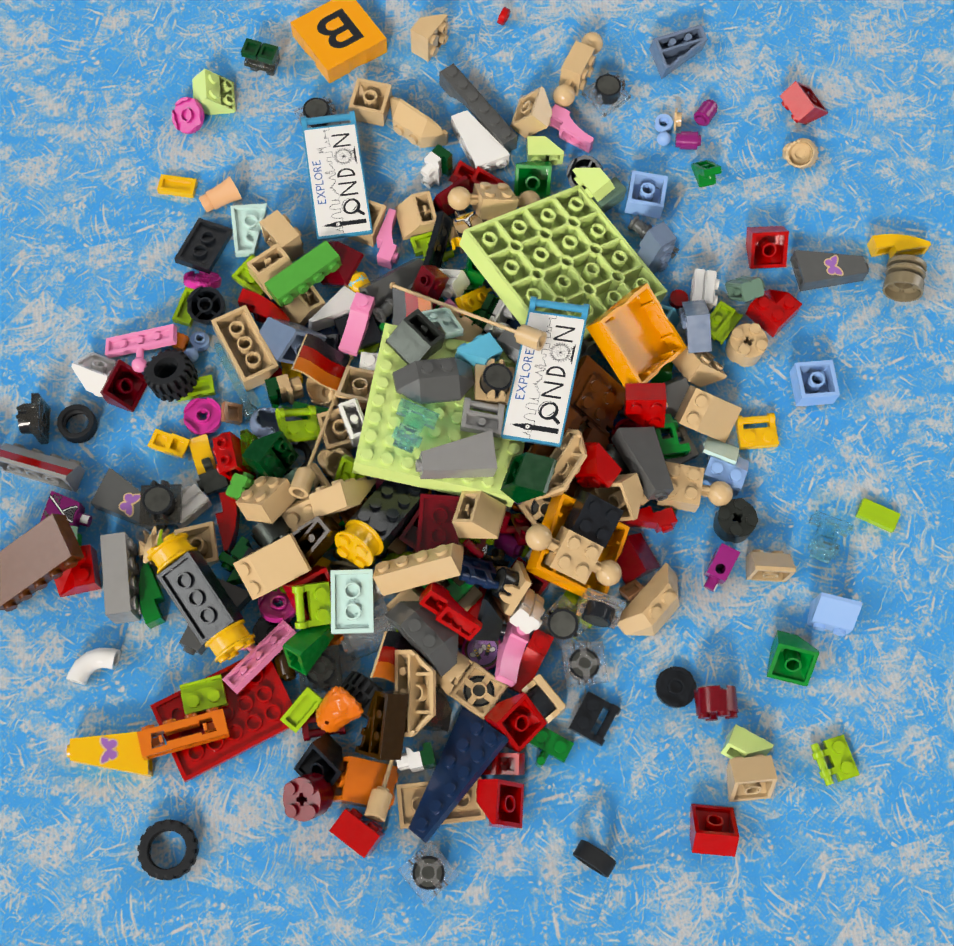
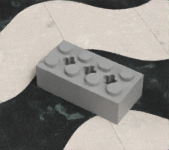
[100,532,142,624]

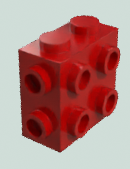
[212,431,256,481]

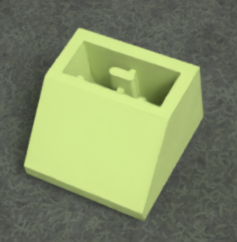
[192,68,236,115]

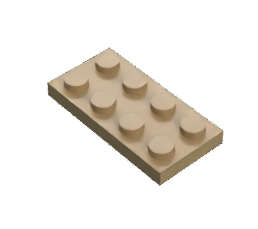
[396,776,486,829]

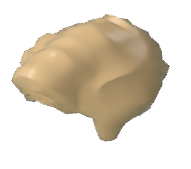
[782,138,819,169]
[306,377,339,408]
[317,448,354,479]

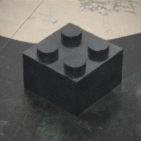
[563,490,624,548]

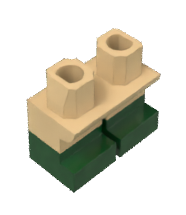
[265,374,304,407]

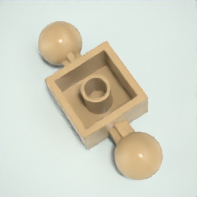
[553,32,603,107]
[448,182,541,220]
[630,461,733,512]
[525,524,622,586]

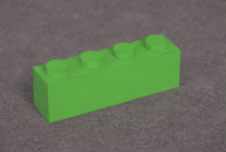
[264,240,342,307]

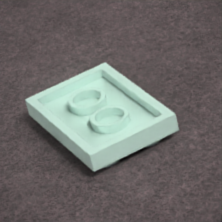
[331,569,374,634]

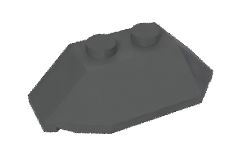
[392,357,475,405]
[384,601,459,678]

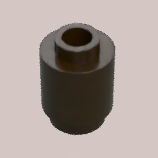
[274,650,299,681]

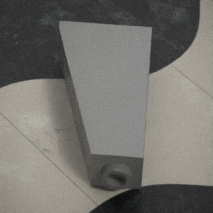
[415,431,497,479]

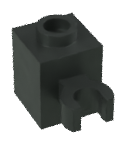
[197,457,229,495]

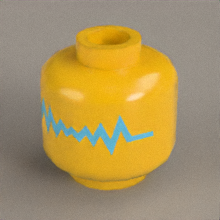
[345,270,370,293]

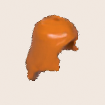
[315,686,364,733]

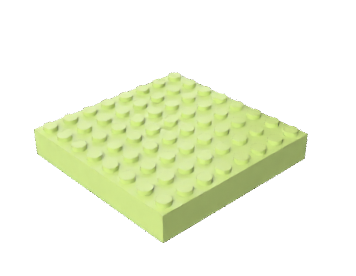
[459,185,668,341]
[352,323,525,507]

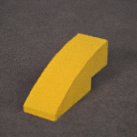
[867,234,931,258]

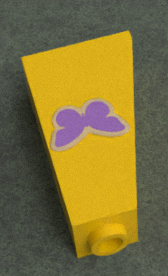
[67,732,153,777]

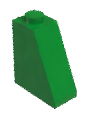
[282,624,334,675]

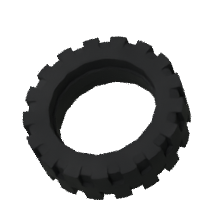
[137,819,199,880]

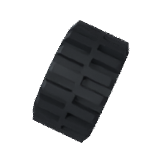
[144,349,198,402]
[340,671,384,720]

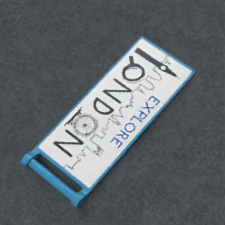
[301,110,373,241]
[501,296,590,447]

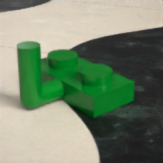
[529,727,574,768]

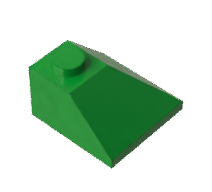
[514,161,552,199]
[767,630,819,687]

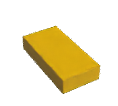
[157,174,198,198]

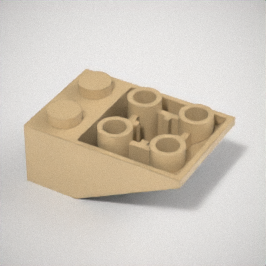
[308,477,376,517]

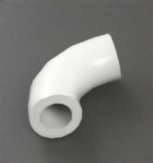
[66,647,121,685]

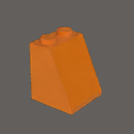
[332,756,399,810]

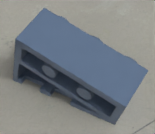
[649,24,708,79]
[636,221,677,274]
[679,300,712,353]

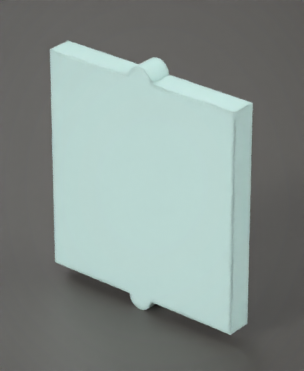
[703,436,740,465]

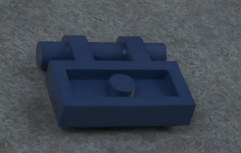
[459,554,499,589]

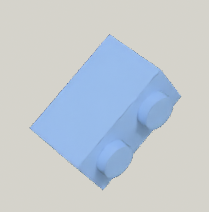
[703,455,749,496]
[807,592,863,636]

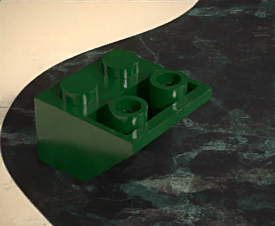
[242,431,299,478]
[500,452,557,504]

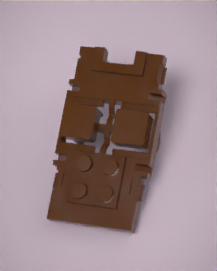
[528,355,625,498]

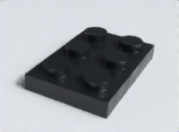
[174,218,233,274]

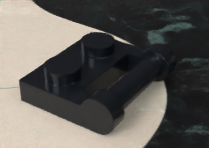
[568,691,621,746]

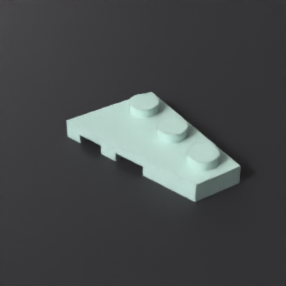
[230,203,267,257]

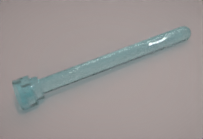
[214,343,258,421]

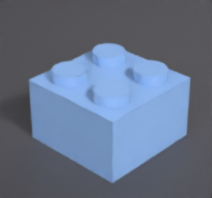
[624,170,668,219]
[789,360,840,407]

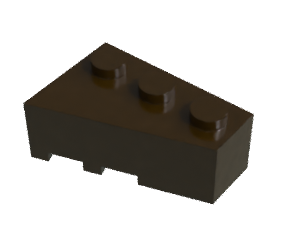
[285,516,344,568]
[355,690,409,760]

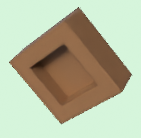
[221,401,243,425]
[619,579,644,603]

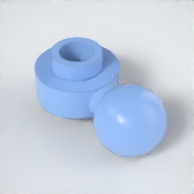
[654,114,673,146]
[184,331,210,363]

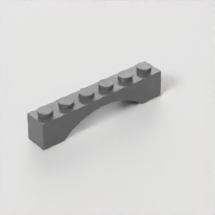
[439,63,518,153]

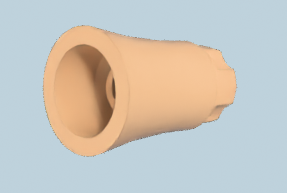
[198,176,242,213]

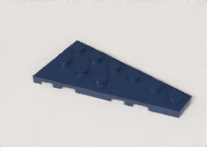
[409,707,509,843]

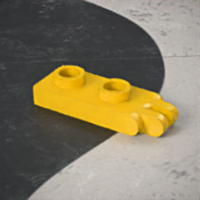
[455,286,494,316]

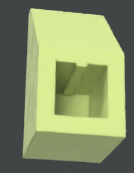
[526,136,564,166]
[572,168,615,202]
[721,724,774,759]

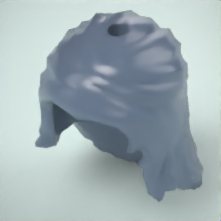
[249,406,302,445]

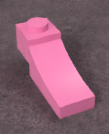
[549,104,594,153]
[376,208,400,269]
[338,292,375,357]
[494,622,530,687]

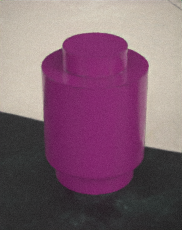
[694,99,718,126]
[675,131,701,150]
[494,533,525,558]

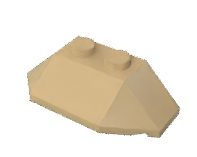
[390,96,448,148]
[533,429,587,500]
[614,563,680,636]
[394,650,436,737]

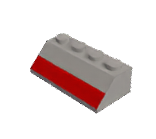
[0,443,85,492]

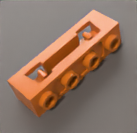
[137,707,230,760]

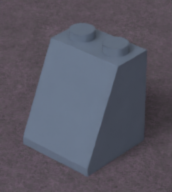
[259,317,327,364]

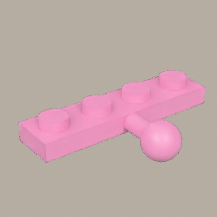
[105,324,177,373]
[222,620,297,694]

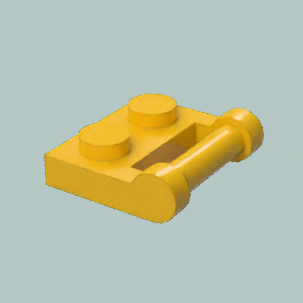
[735,413,779,450]

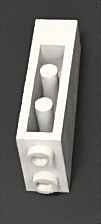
[451,110,510,173]

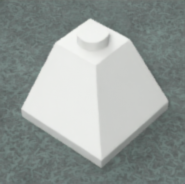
[71,352,116,397]

